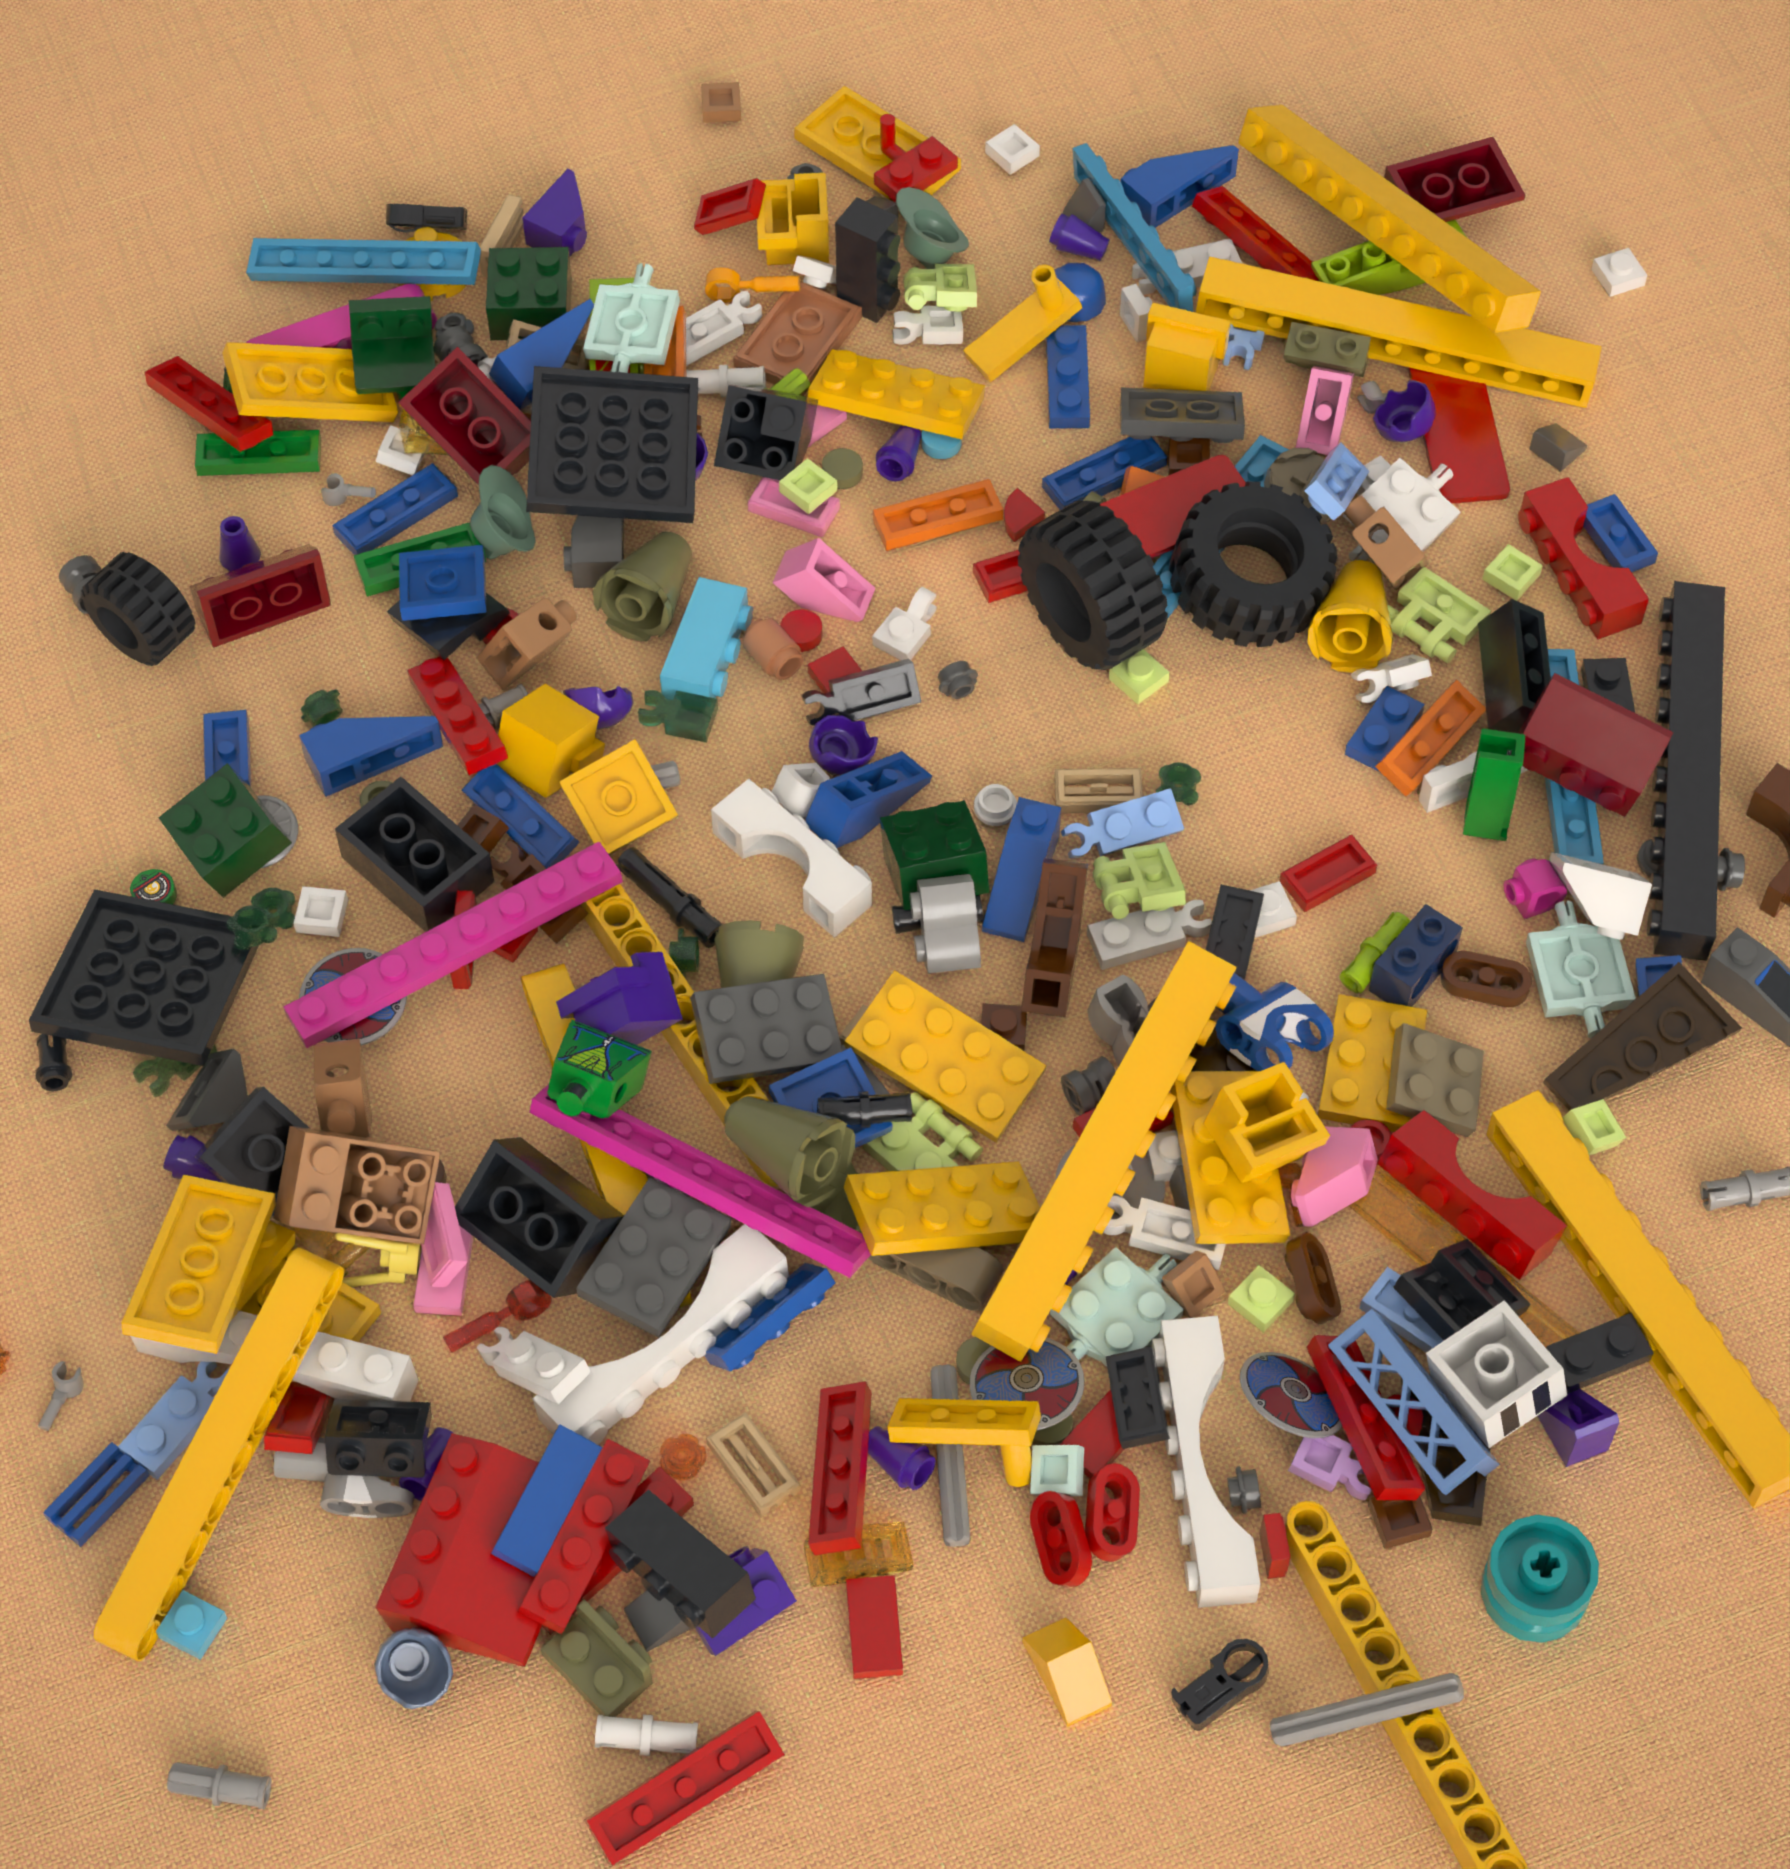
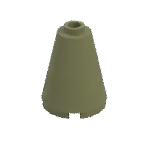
[593,532,692,642]
[715,920,804,988]
[724,1096,855,1207]

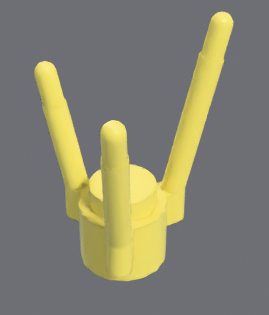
[335,1233,422,1287]

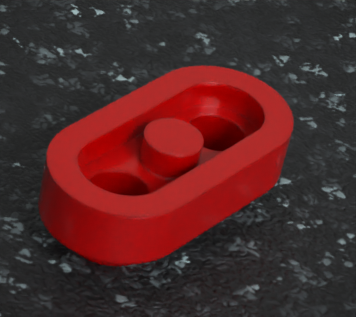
[1085,1463,1140,1562]
[1030,1491,1092,1587]

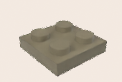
[1386,1023,1484,1137]

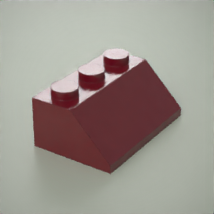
[1384,137,1526,222]
[398,346,531,486]
[190,544,331,648]
[1519,673,1673,817]

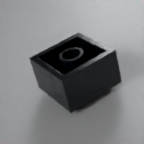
[194,1086,311,1219]

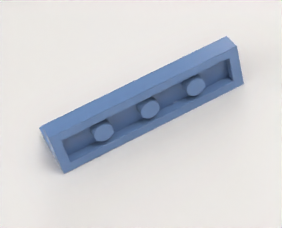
[1328,1309,1500,1495]

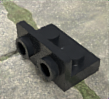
[325,1399,432,1478]

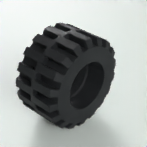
[81,552,195,666]

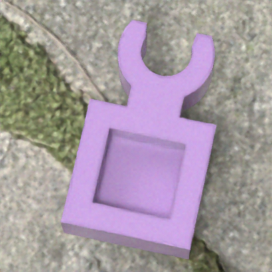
[1288,1435,1372,1500]

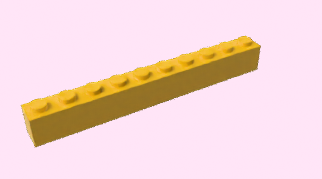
[1238,104,1541,333]
[1195,256,1602,408]
[971,941,1237,1362]
[1486,1090,1790,1508]

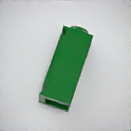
[1463,728,1526,841]

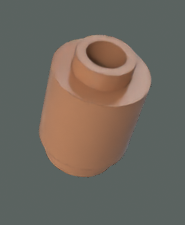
[743,618,803,680]

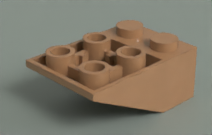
[273,1126,440,1244]

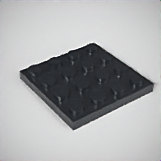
[526,366,698,523]
[29,889,264,1066]

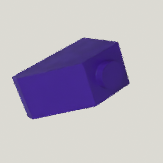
[522,168,587,257]

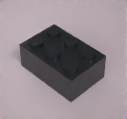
[335,777,495,932]
[455,1137,624,1298]

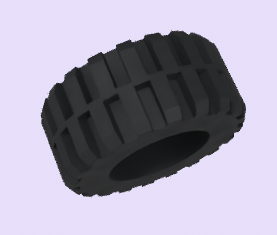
[1169,481,1338,647]
[1018,500,1168,670]

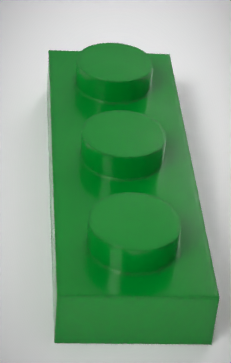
[195,430,321,476]
[353,522,487,597]

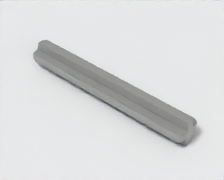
[931,1364,970,1547]
[1270,1673,1464,1747]

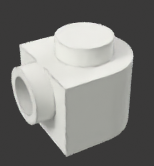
[771,763,830,819]

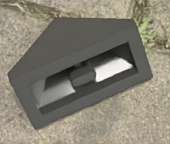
[166,1049,248,1131]

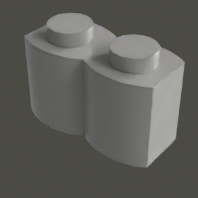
[910,874,981,974]
[1088,975,1149,1066]

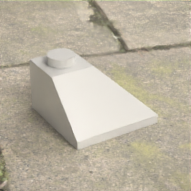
[1549,852,1652,940]

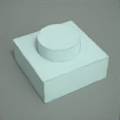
[1030,1445,1084,1496]

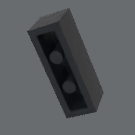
[835,197,900,323]
[1478,599,1551,734]
[605,1490,756,1638]

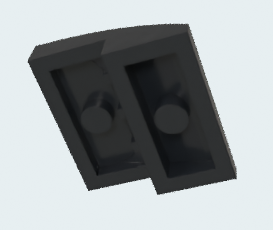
[387,593,510,660]
[1393,1239,1531,1341]

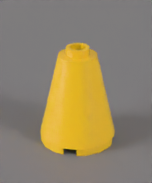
[1308,560,1393,673]

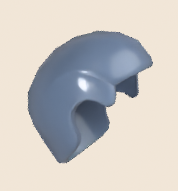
[374,1627,453,1709]

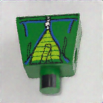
[547,1020,652,1118]

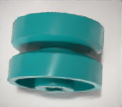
[1481,1515,1599,1643]

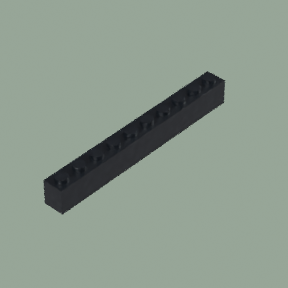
[1647,581,1725,961]

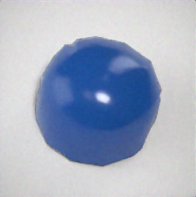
[1054,263,1106,322]

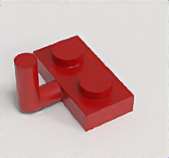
[874,114,958,203]

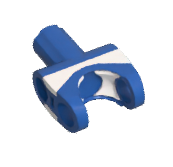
[1216,973,1334,1071]

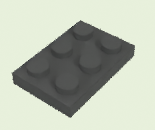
[1120,387,1245,443]
[690,974,842,1084]
[577,1177,731,1338]

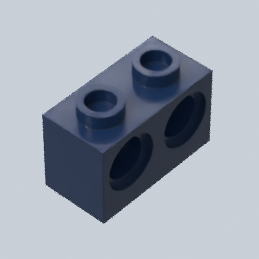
[1369,904,1463,1007]

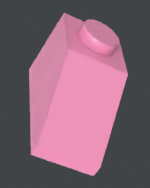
[1296,365,1354,455]
[773,538,875,622]

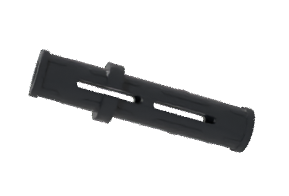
[616,847,723,948]

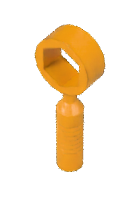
[705,267,800,303]

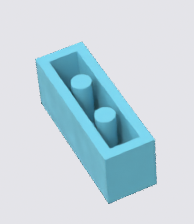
[660,577,753,712]

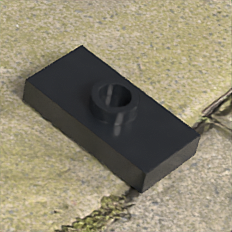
[1206,884,1264,980]
[1105,1346,1170,1449]

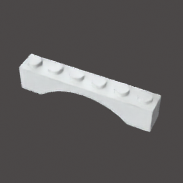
[532,1224,789,1445]
[130,1311,418,1402]
[1152,1316,1261,1608]

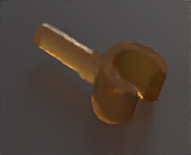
[1278,1162,1303,1227]

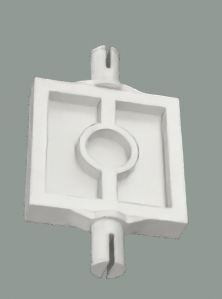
[1343,458,1461,561]

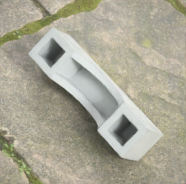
[711,779,872,937]

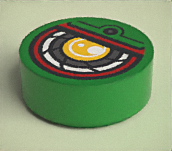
[130,869,177,905]

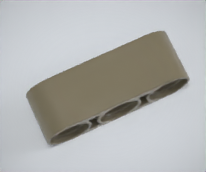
[869,1247,1004,1311]

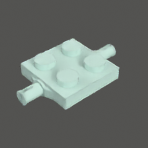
[583,263,680,373]
[1526,900,1636,1039]
[1050,1247,1184,1367]

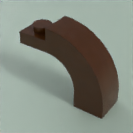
[1746,763,1790,918]
[1021,858,1088,1017]

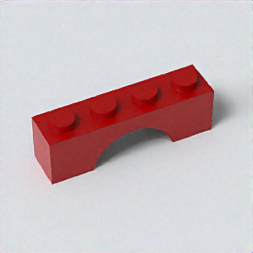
[1518,477,1649,640]
[1377,1110,1567,1281]

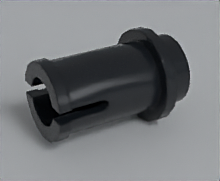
[35,1034,72,1092]

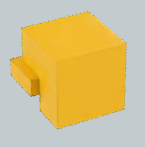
[757,173,829,265]
[1143,302,1231,391]
[497,683,605,798]
[1204,1062,1330,1184]

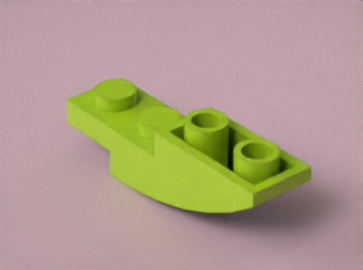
[1311,220,1466,295]

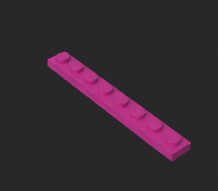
[283,842,623,1048]
[529,1084,871,1278]

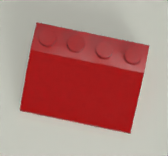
[375,1433,585,1667]

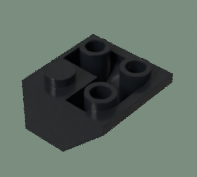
[714,385,818,480]

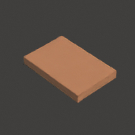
[733,281,862,396]

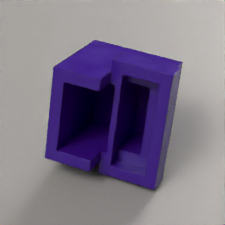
[556,952,683,1045]

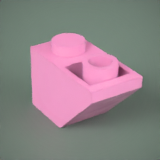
[1291,1126,1378,1227]

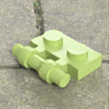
[903,264,977,312]
[1388,567,1491,663]
[1093,842,1186,919]
[863,1092,983,1171]

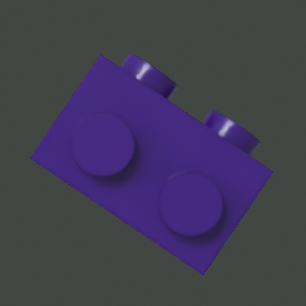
[695,1546,797,1656]

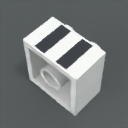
[1426,1300,1567,1448]

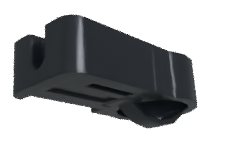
[386,204,468,233]
[1171,1639,1269,1731]

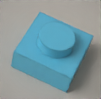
[156,1590,227,1660]

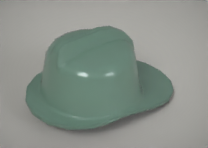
[896,187,969,269]
[470,465,536,560]

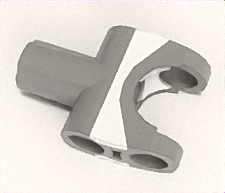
[274,1437,414,1518]

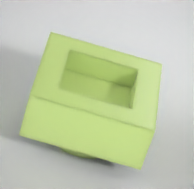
[779,458,837,514]
[1482,544,1543,601]
[1109,649,1170,704]
[1562,1099,1627,1156]
[1228,1265,1295,1333]

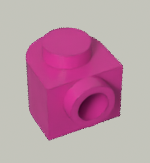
[1504,858,1567,920]

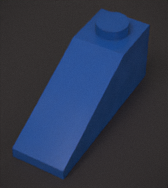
[1120,145,1239,228]
[489,299,594,410]
[299,716,443,797]
[805,751,932,848]
[982,797,1061,942]

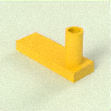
[963,264,1082,383]
[887,1398,1041,1487]

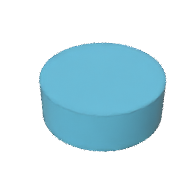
[921,430,962,459]

